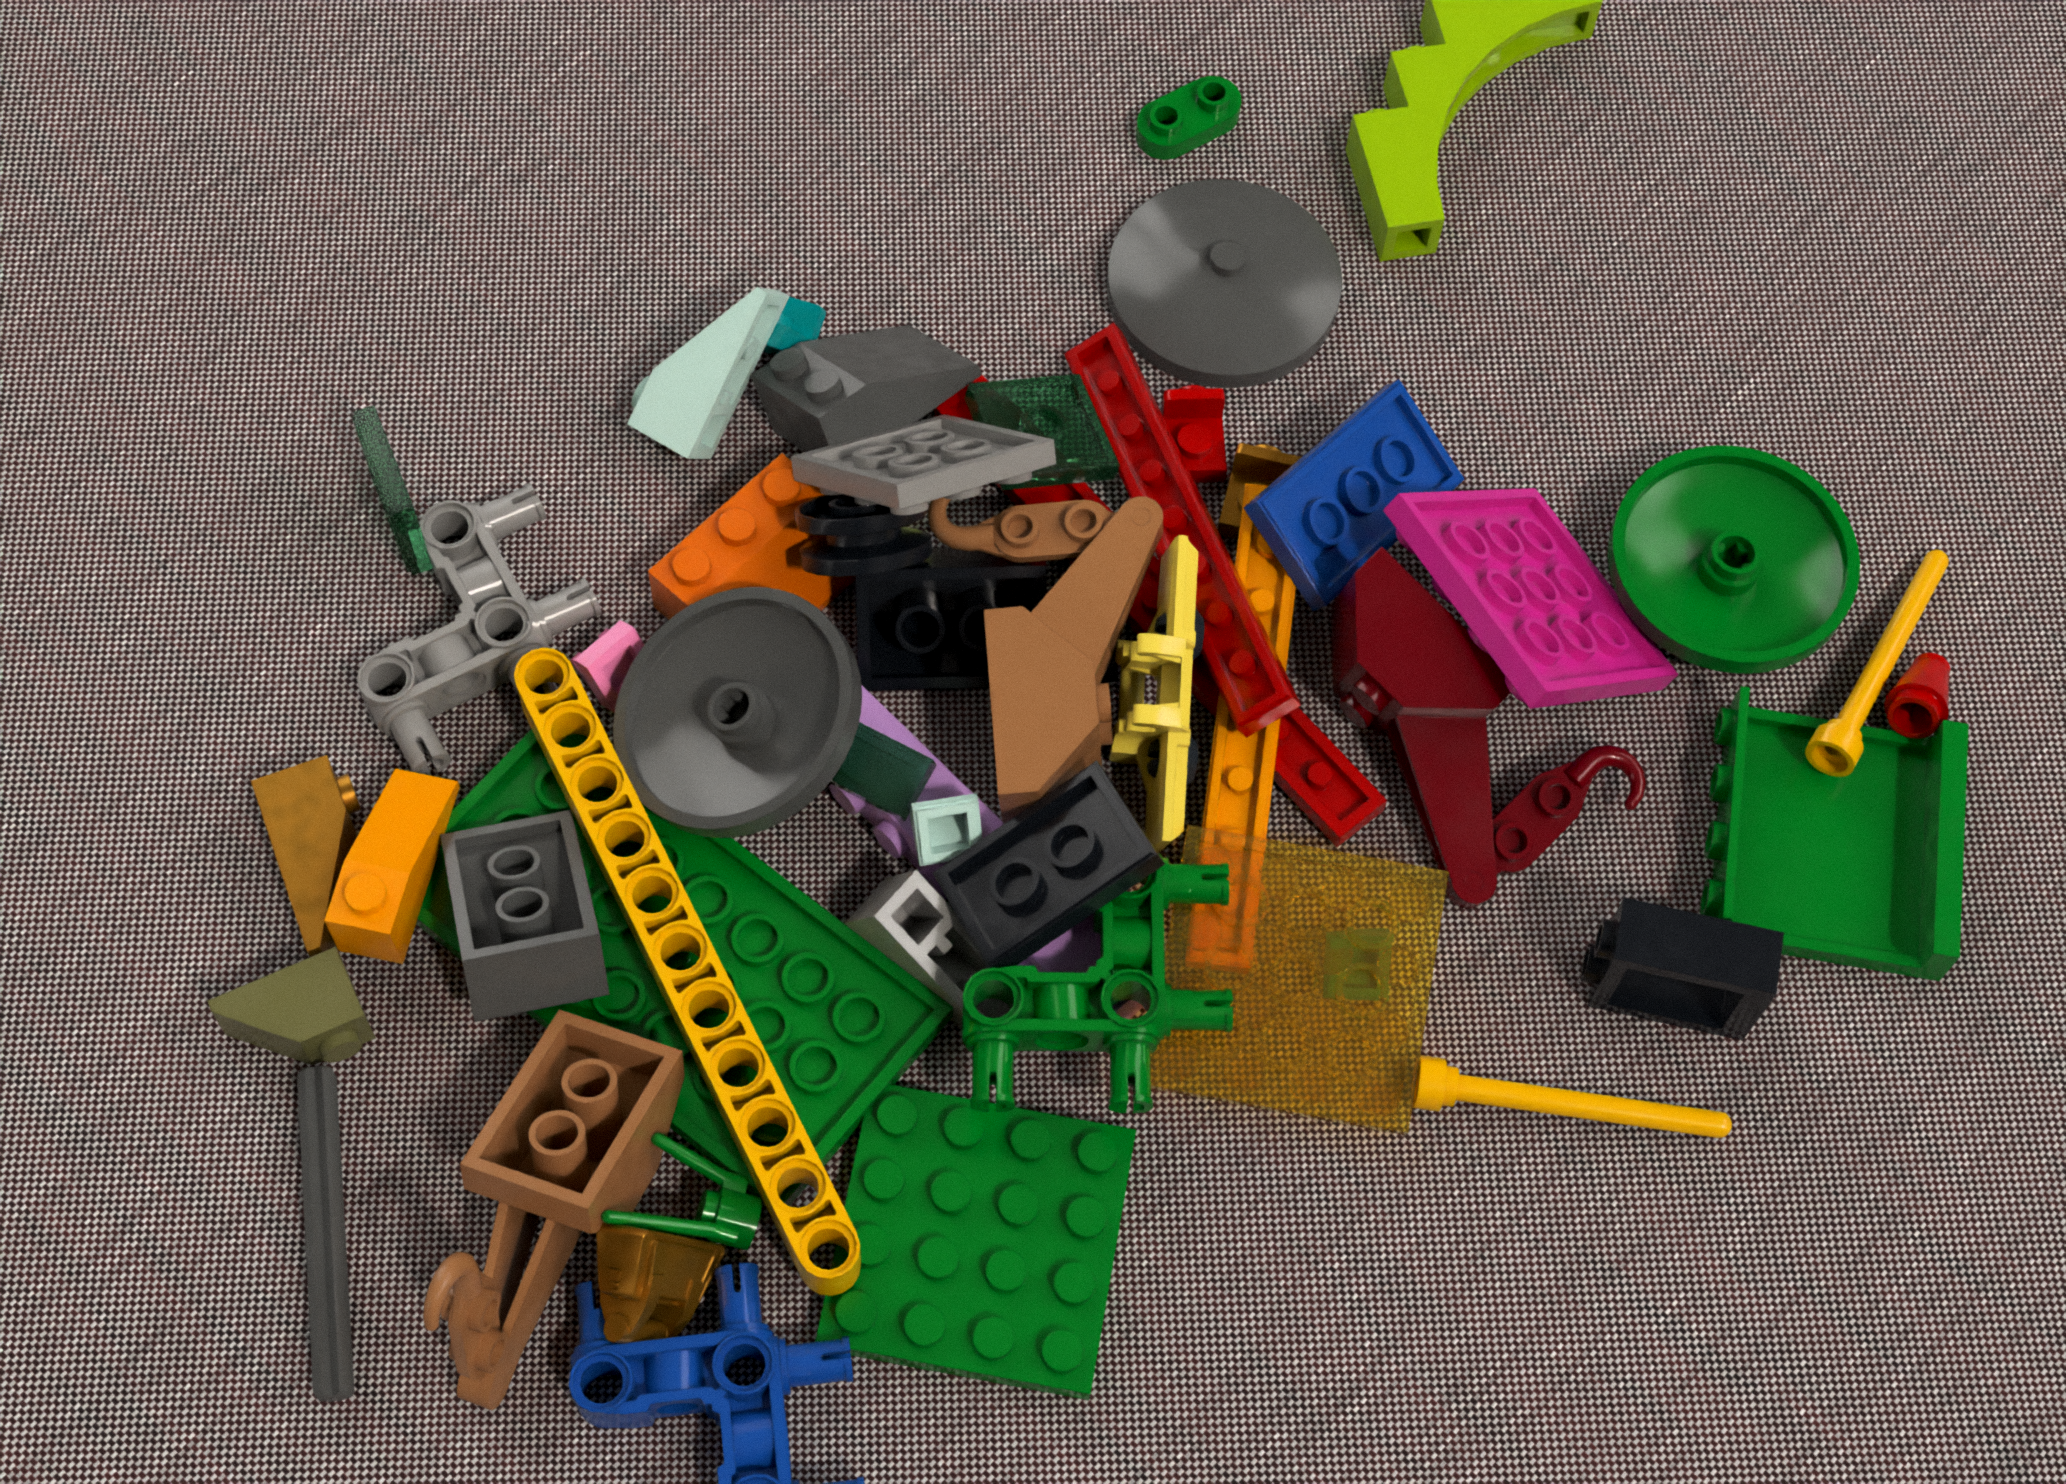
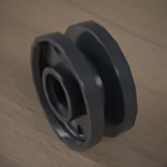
[794,494,933,577]

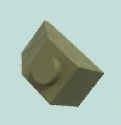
[207,947,376,1065]

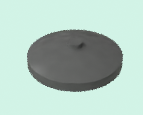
[1107,179,1342,388]
[613,587,862,838]

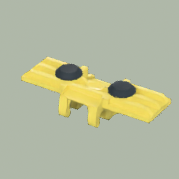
[1109,535,1204,853]

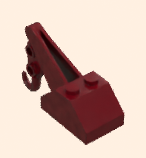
[1331,547,1646,909]

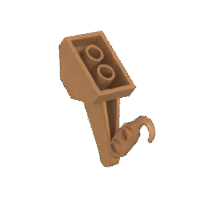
[927,496,1163,823]
[423,1009,685,1410]

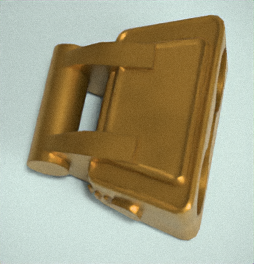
[596,1222,725,1344]

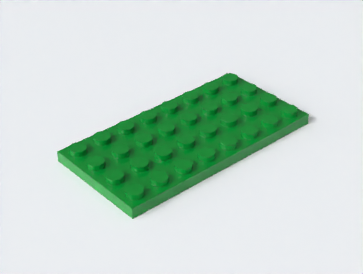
[416,729,953,1206]

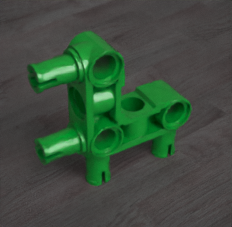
[962,854,1233,1113]

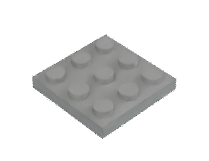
[791,414,1056,515]

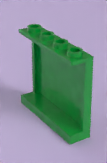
[1700,686,1969,981]

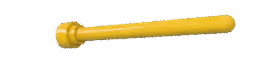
[1805,549,1949,777]
[1410,1055,1732,1138]

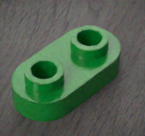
[1136,76,1241,160]

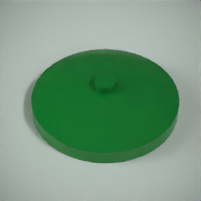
[1608,445,1860,674]

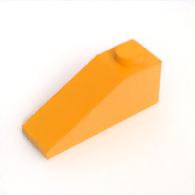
[324,768,460,964]

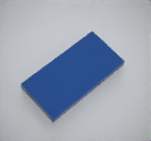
[1243,379,1464,611]

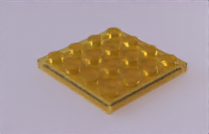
[1151,825,1449,1135]

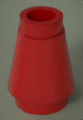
[1884,652,1951,739]

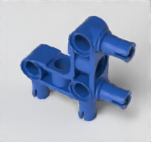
[569,1263,865,1484]

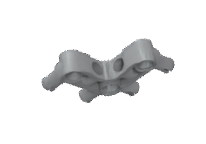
[357,483,602,776]

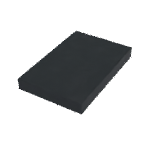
[933,760,1165,968]

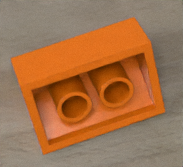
[648,453,855,620]

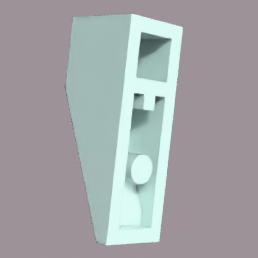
[627,287,790,459]

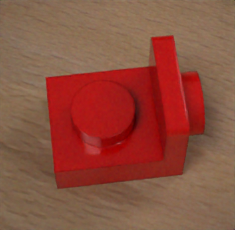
[1161,385,1227,483]

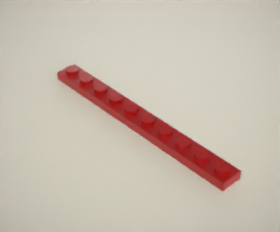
[934,375,1387,847]

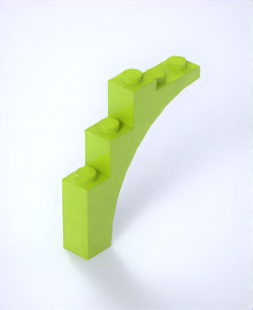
[1346,0,1603,262]

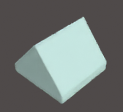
[910,793,983,866]

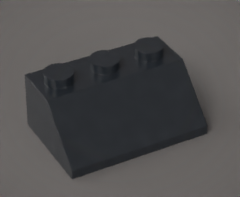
[855,547,1046,691]

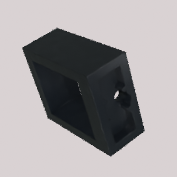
[1581,898,1784,1041]

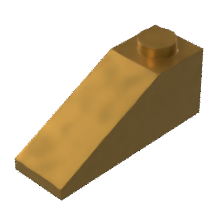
[251,755,361,957]

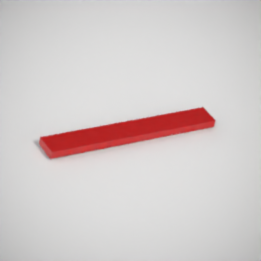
[1064,322,1301,738]

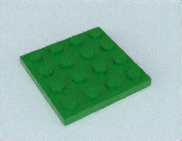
[815,1081,1136,1401]

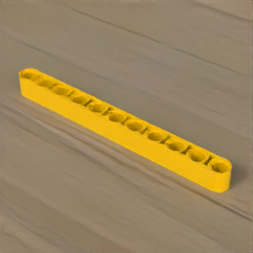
[514,648,861,1296]

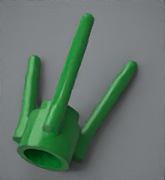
[601,1132,762,1250]

